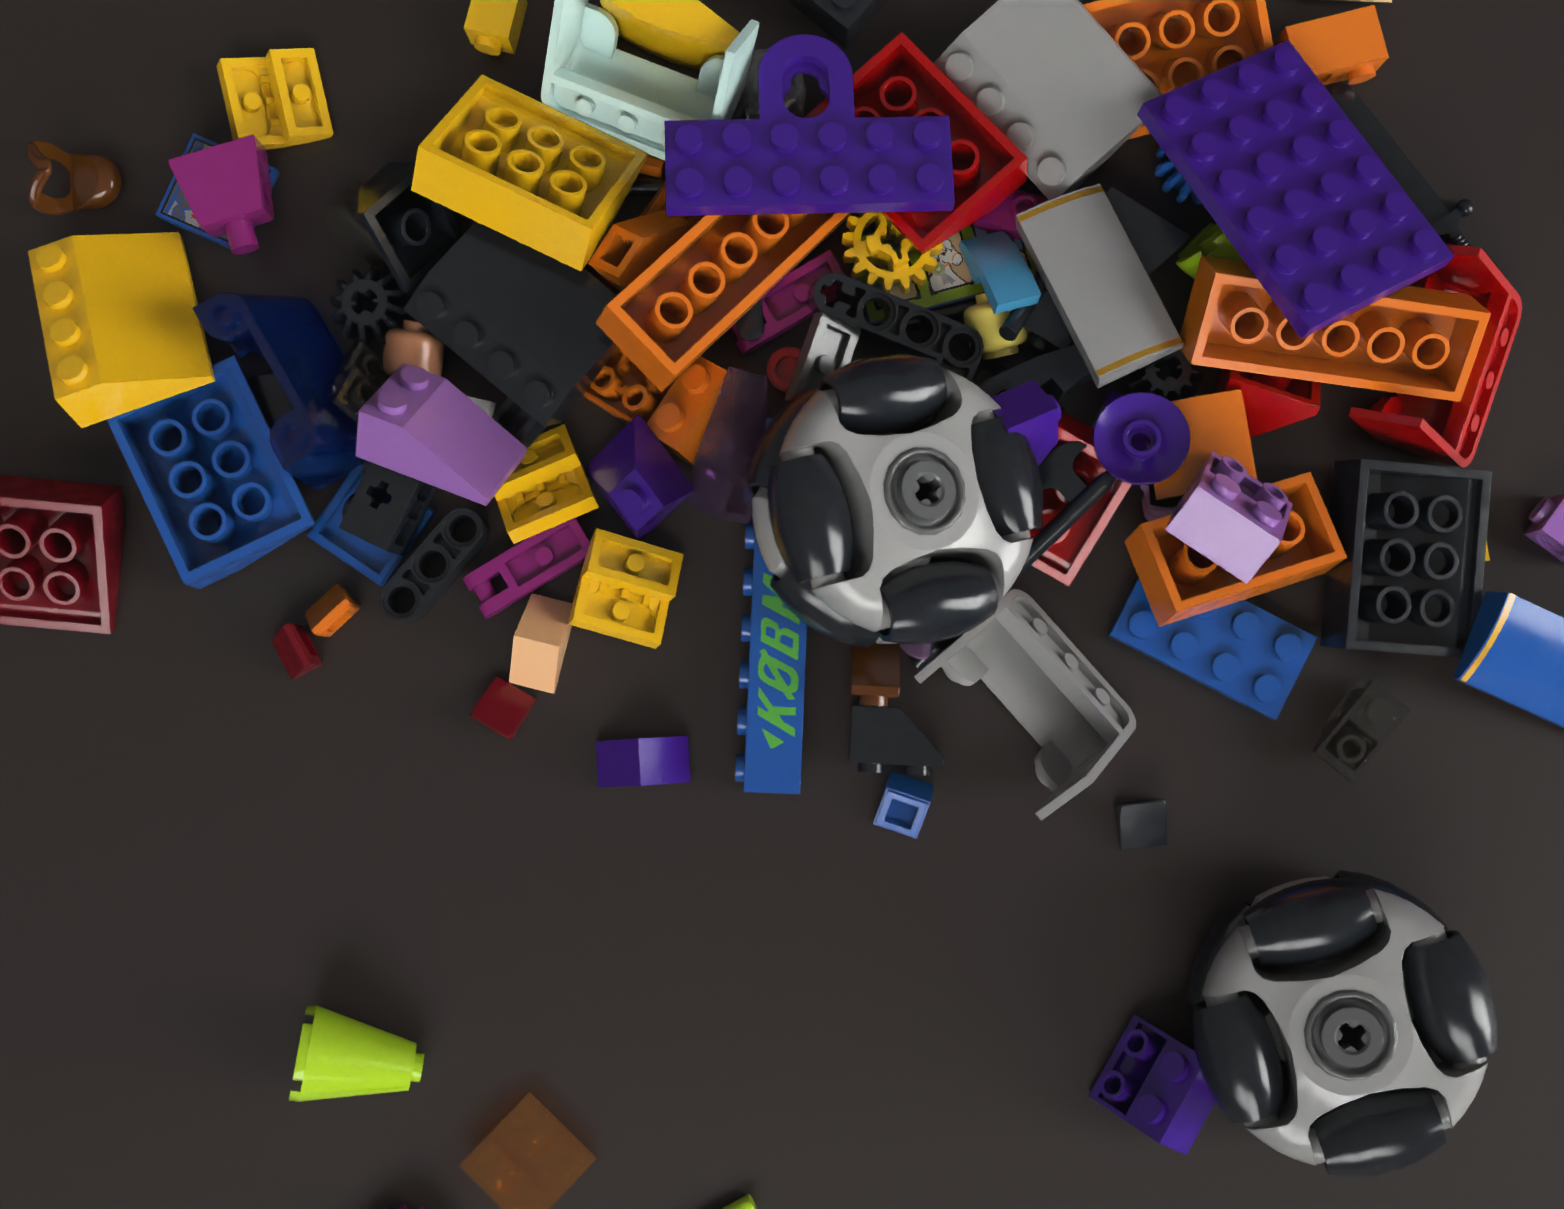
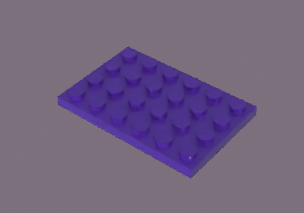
[1137,40,1454,339]

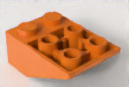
[583,347,750,470]

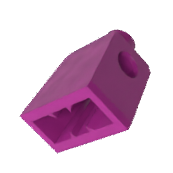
[168,135,274,255]

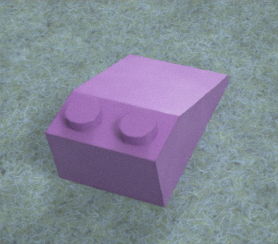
[356,363,527,506]

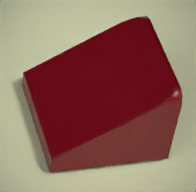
[272,622,322,679]
[470,676,537,739]

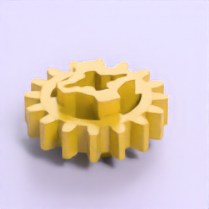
[841,212,943,295]

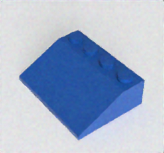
[107,356,316,589]

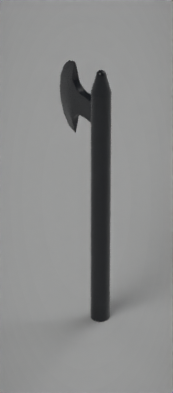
[909,441,1117,670]

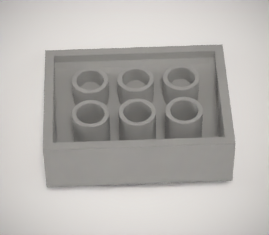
[934,0,1163,200]

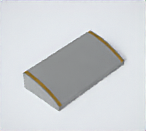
[1016,184,1184,388]

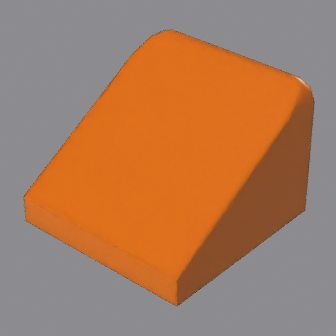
[305,584,360,637]

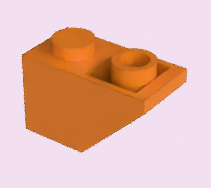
[588,210,696,292]

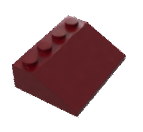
[0,475,125,634]

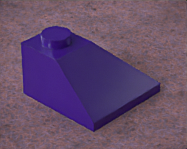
[584,415,696,541]

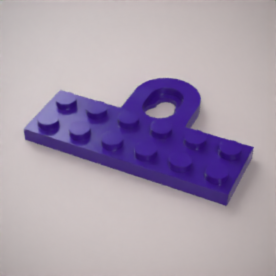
[664,34,955,216]

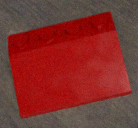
[804,32,1028,255]

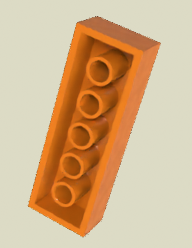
[596,213,851,392]
[1179,255,1491,402]

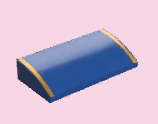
[1453,591,1564,728]

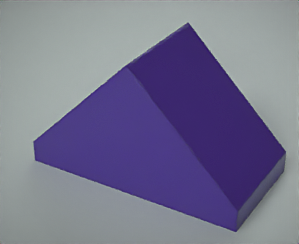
[596,736,691,787]

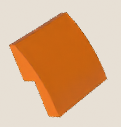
[1146,389,1257,500]

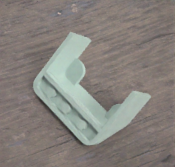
[541,0,760,160]

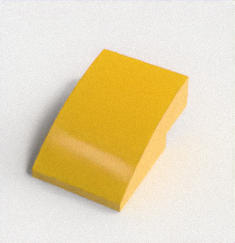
[600,0,740,71]

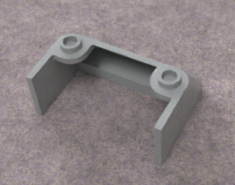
[914,589,1136,821]

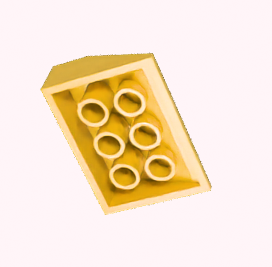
[411,75,648,271]
[28,232,215,428]

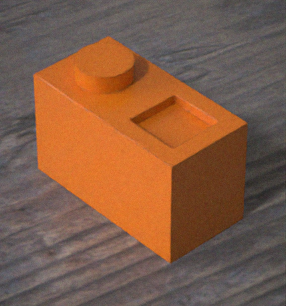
[1274,5,1389,85]

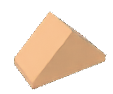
[509,593,573,694]

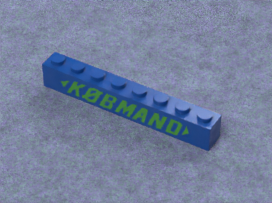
[735,418,807,794]

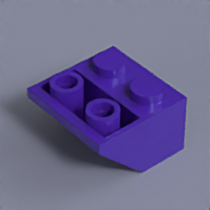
[1089,1014,1216,1155]

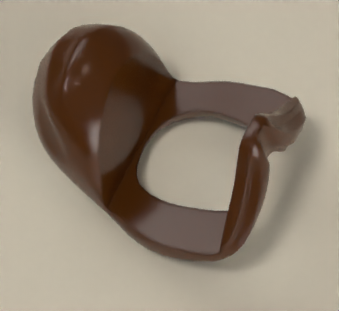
[26,141,122,216]

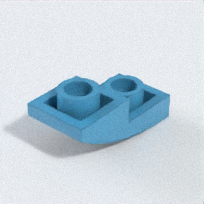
[959,231,1041,314]

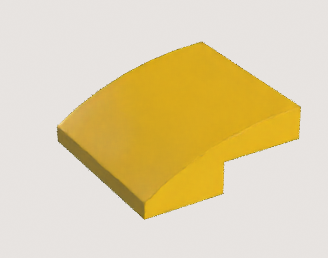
[216,48,334,150]
[494,424,599,544]
[568,528,684,649]

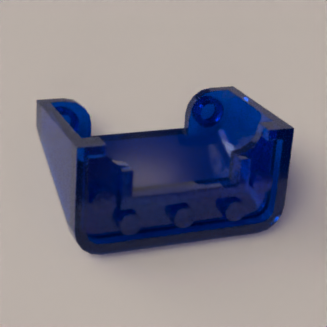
[193,293,370,491]

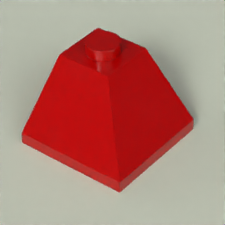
[1213,369,1321,437]

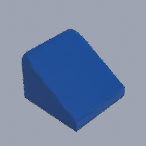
[873,771,934,839]

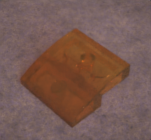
[458,1092,597,1209]

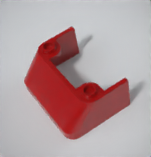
[1348,244,1522,468]

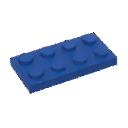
[1107,576,1318,720]

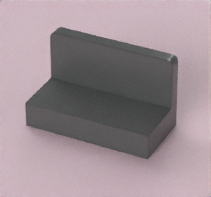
[784,312,861,402]

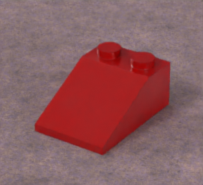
[1030,412,1132,586]

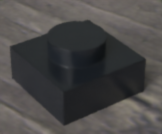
[492,397,547,449]

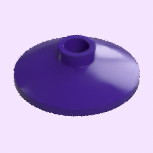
[1093,392,1190,485]

